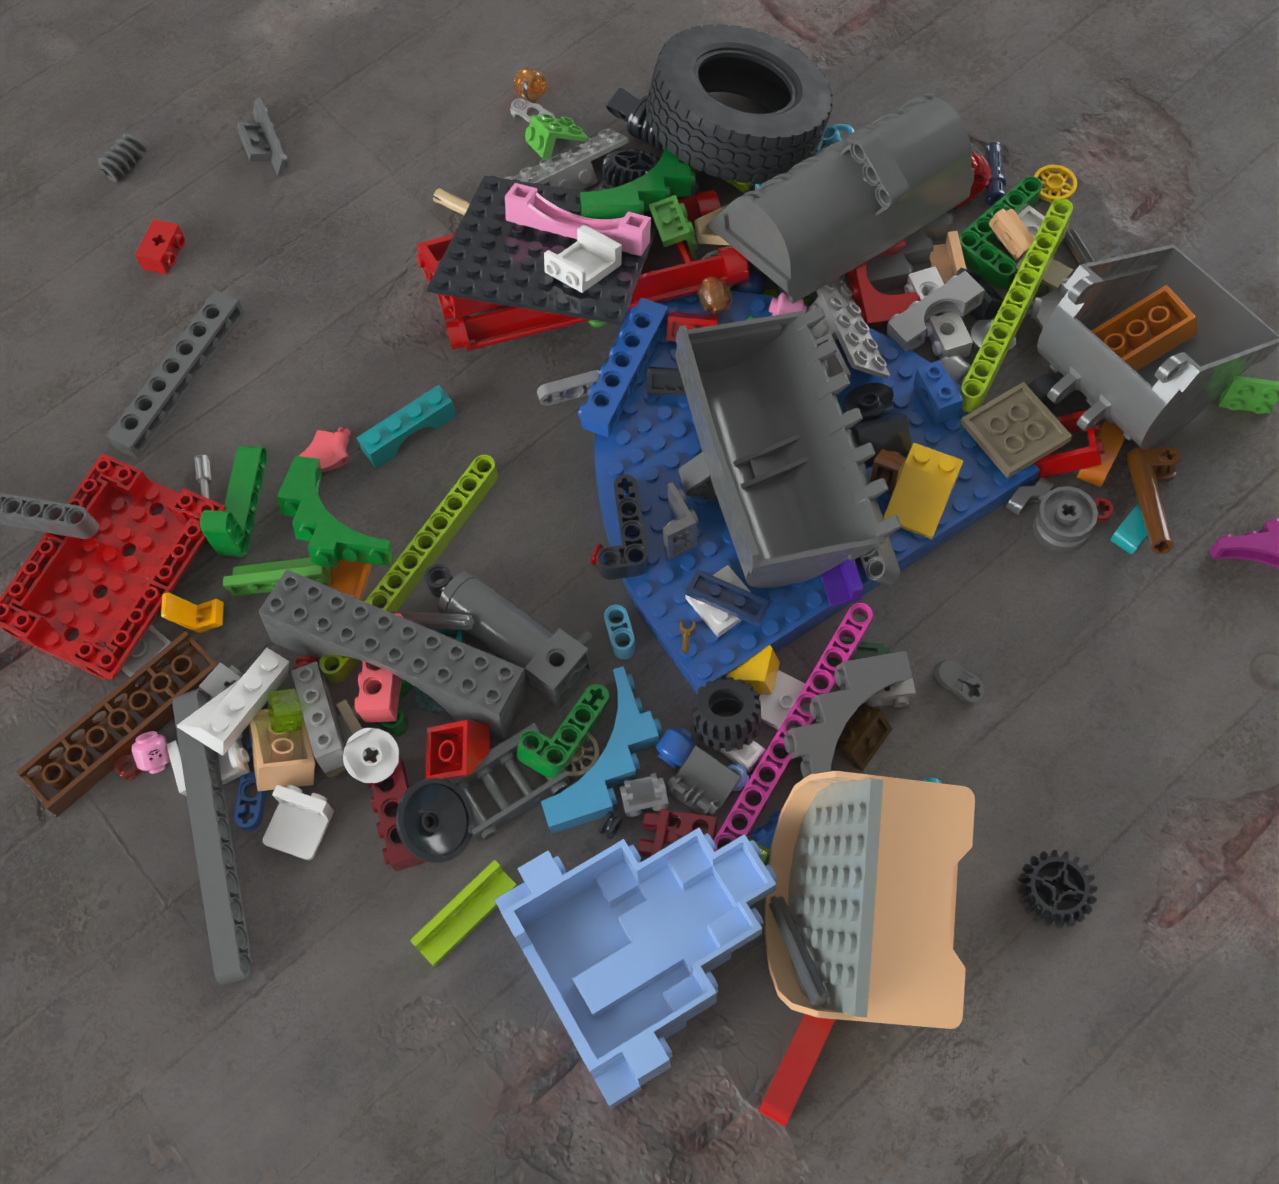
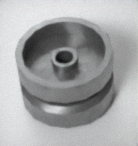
[1032,486,1098,553]

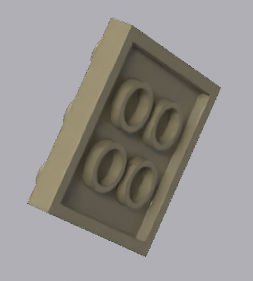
[960,382,1072,479]

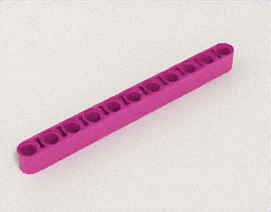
[713,603,873,852]

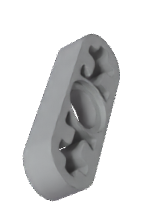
[537,370,600,406]

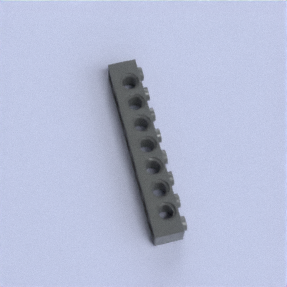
[106,290,245,460]

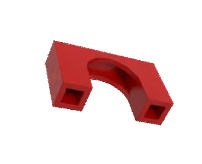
[845,239,919,329]

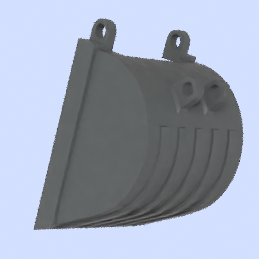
[1037,244,1279,450]

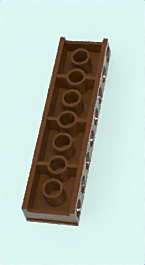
[16,631,218,817]

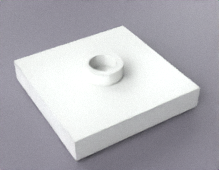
[759,670,810,731]

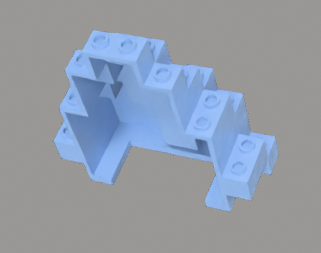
[495,828,778,1109]

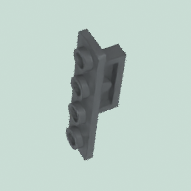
[237,98,287,176]

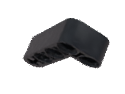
[597,474,649,580]

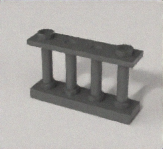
[446,723,571,842]

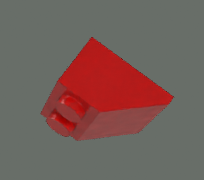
[426,720,490,780]

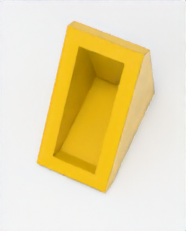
[726,645,780,695]

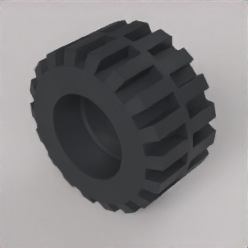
[692,677,761,752]

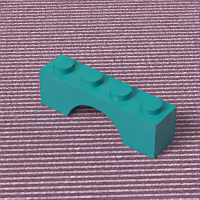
[357,385,457,469]

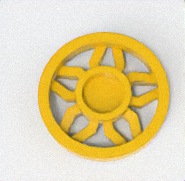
[1034,165,1077,204]

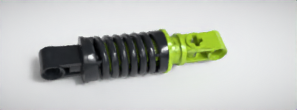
[606,88,754,193]

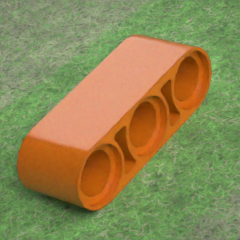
[1077,419,1125,488]

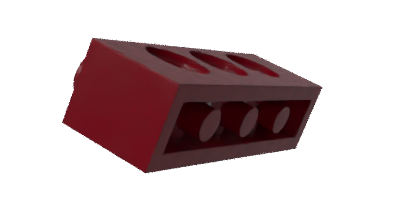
[367,755,426,871]

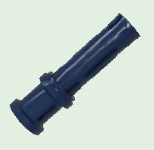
[985,141,1006,206]

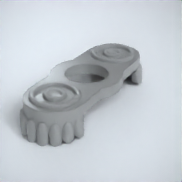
[510,98,555,122]

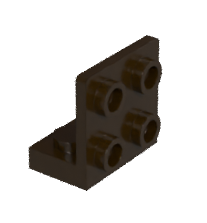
[835,703,892,771]

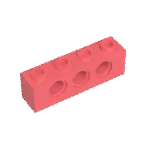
[355,613,403,722]

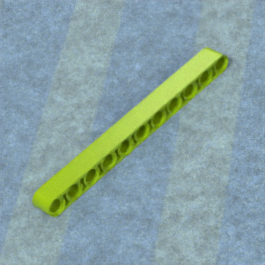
[960,198,1073,412]
[319,455,498,683]

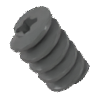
[98,133,147,183]

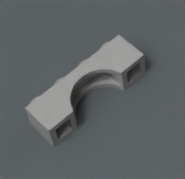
[887,271,984,352]

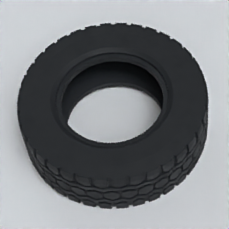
[646,24,833,184]

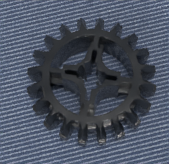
[602,148,659,188]
[1017,850,1097,929]

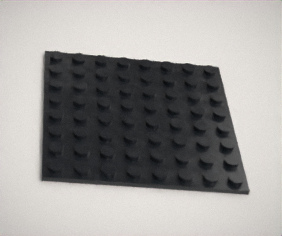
[427,176,657,325]

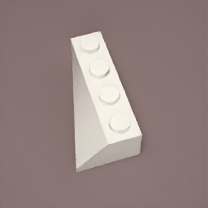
[177,648,289,756]

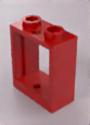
[1034,410,1105,478]

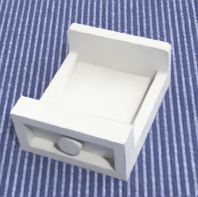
[544,225,622,293]
[167,733,250,796]

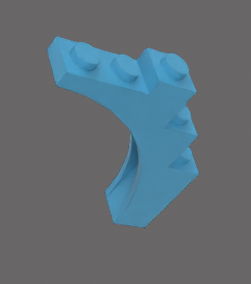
[541,666,663,834]

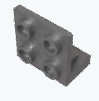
[663,482,699,560]

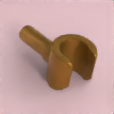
[679,620,696,653]

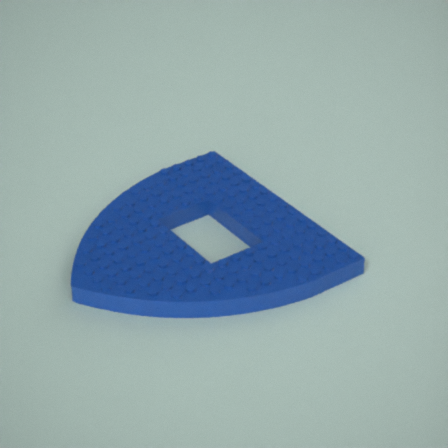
[594,290,1039,694]

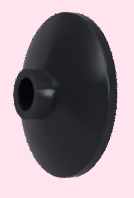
[844,383,895,418]

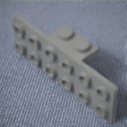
[503,129,629,190]
[805,275,890,379]

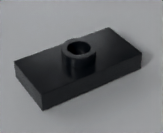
[647,367,686,396]

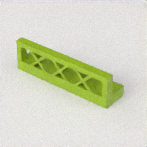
[410,860,517,967]

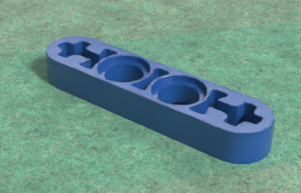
[234,733,267,831]

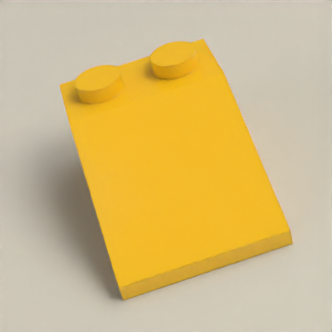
[883,443,963,539]

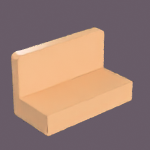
[988,209,1034,261]
[929,231,966,284]

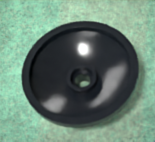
[396,778,474,863]

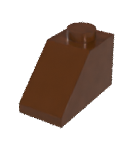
[870,449,907,495]

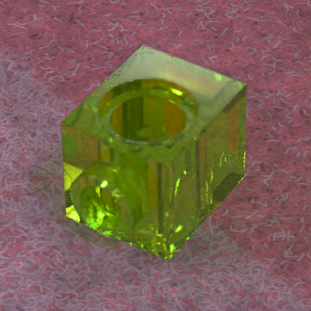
[267,688,303,734]

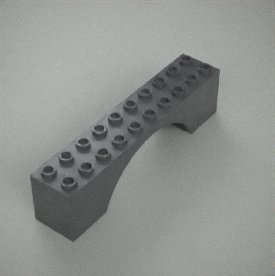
[259,569,527,741]

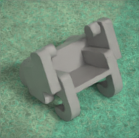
[620,773,669,817]

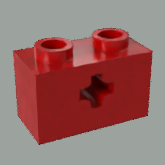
[135,219,186,275]

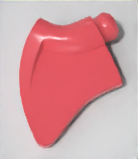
[291,427,351,472]

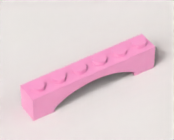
[505,183,651,256]

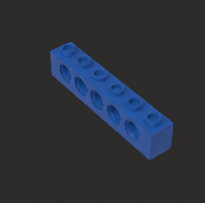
[578,298,669,438]

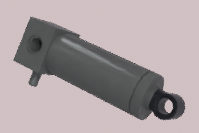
[425,564,593,708]

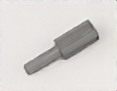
[194,455,211,499]

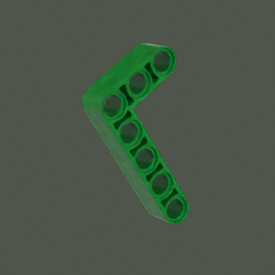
[959,176,1042,290]
[200,446,267,557]

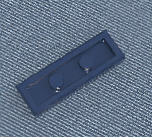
[686,569,771,627]

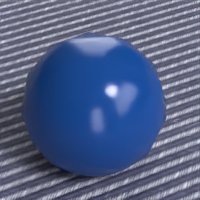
[737,270,764,295]

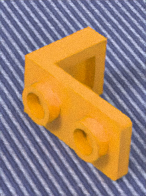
[161,592,224,633]

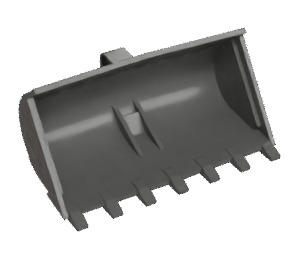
[706,92,974,304]
[675,306,902,588]

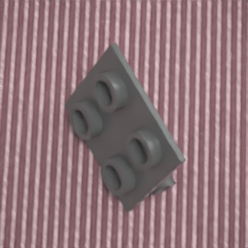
[667,745,741,817]

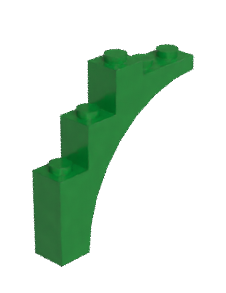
[580,147,695,220]
[277,456,393,568]

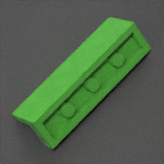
[223,558,332,596]

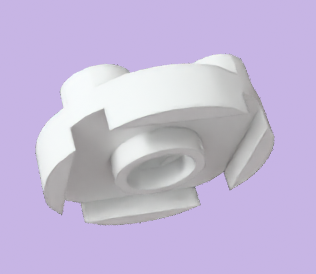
[343,728,399,783]

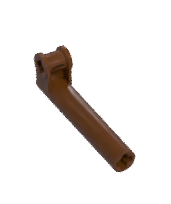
[1127,447,1181,554]

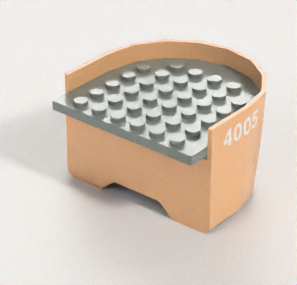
[764,771,975,1029]

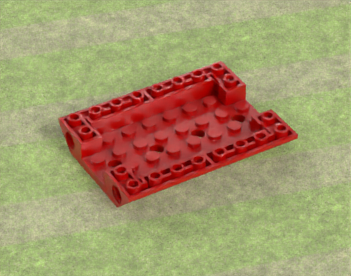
[0,454,227,680]

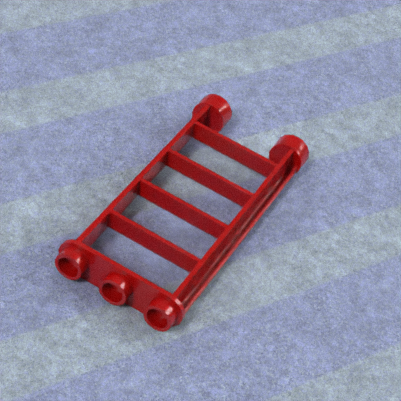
[438,190,749,352]

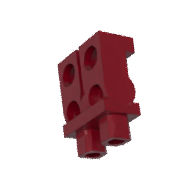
[638,809,718,858]

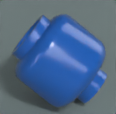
[656,727,696,769]

